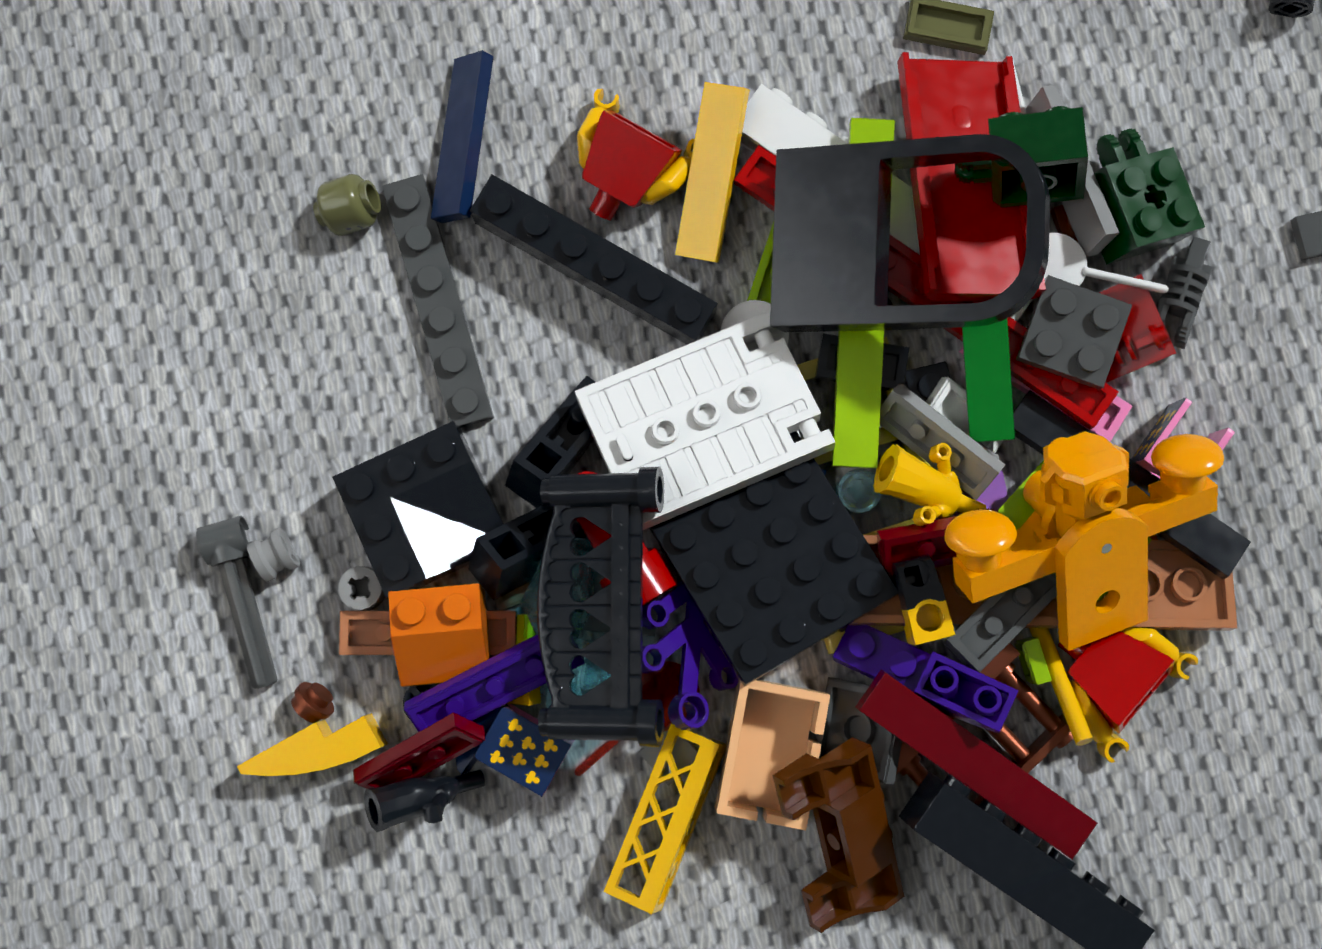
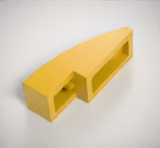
[237,713,388,776]

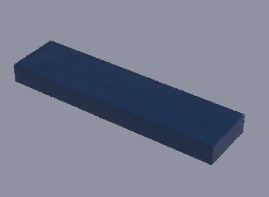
[431,50,493,223]

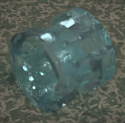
[835,469,882,515]

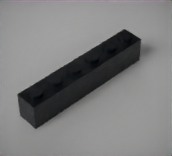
[469,174,718,345]
[899,771,1155,949]

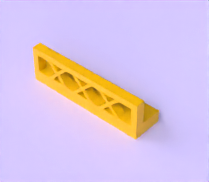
[603,723,726,915]

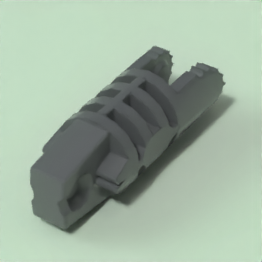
[1157,237,1213,349]

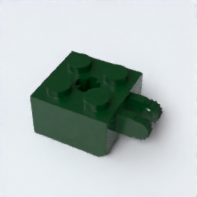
[954,106,1088,208]
[1094,128,1205,265]

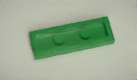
[962,319,1015,442]

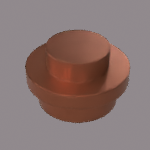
[291,682,334,723]

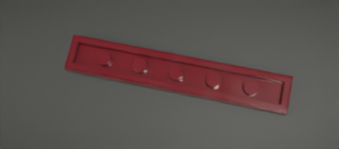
[855,670,1098,860]

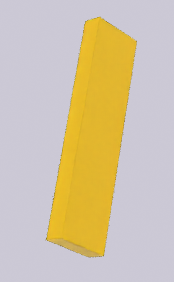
[675,82,750,263]

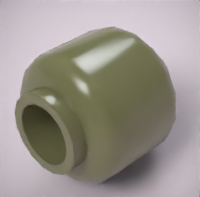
[313,174,381,236]

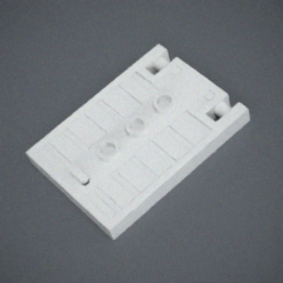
[575,311,836,530]

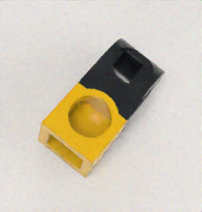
[892,554,955,645]

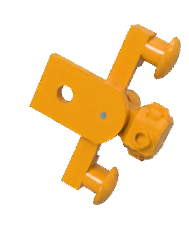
[944,431,1224,651]

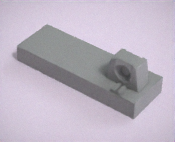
[880,383,1006,500]

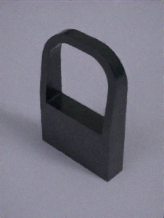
[770,134,1050,332]

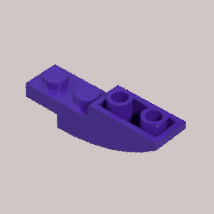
[833,625,1019,733]

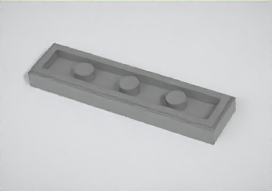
[1026,85,1119,257]

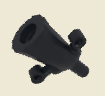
[364,769,485,832]

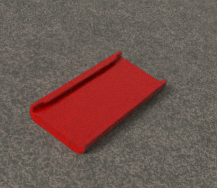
[897,52,1046,301]

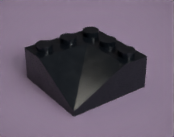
[332,421,504,598]

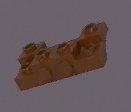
[772,737,905,933]

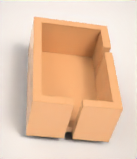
[715,678,830,831]

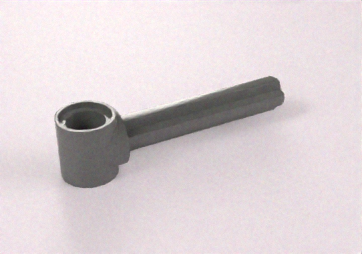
[196,516,277,689]

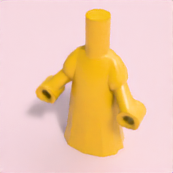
[873,443,986,526]

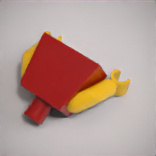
[577,89,695,221]
[1058,627,1198,763]

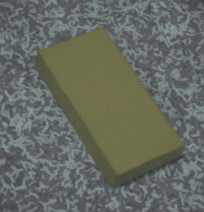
[903,0,995,55]

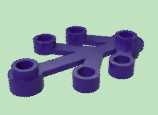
[642,577,739,730]

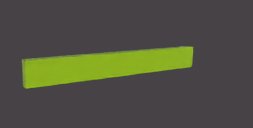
[831,118,895,469]

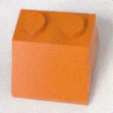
[388,583,490,687]

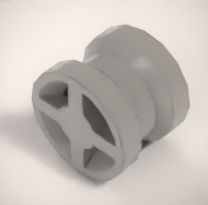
[247,528,300,582]
[338,566,385,610]

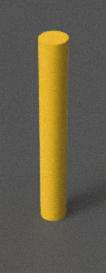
[1029,628,1094,746]

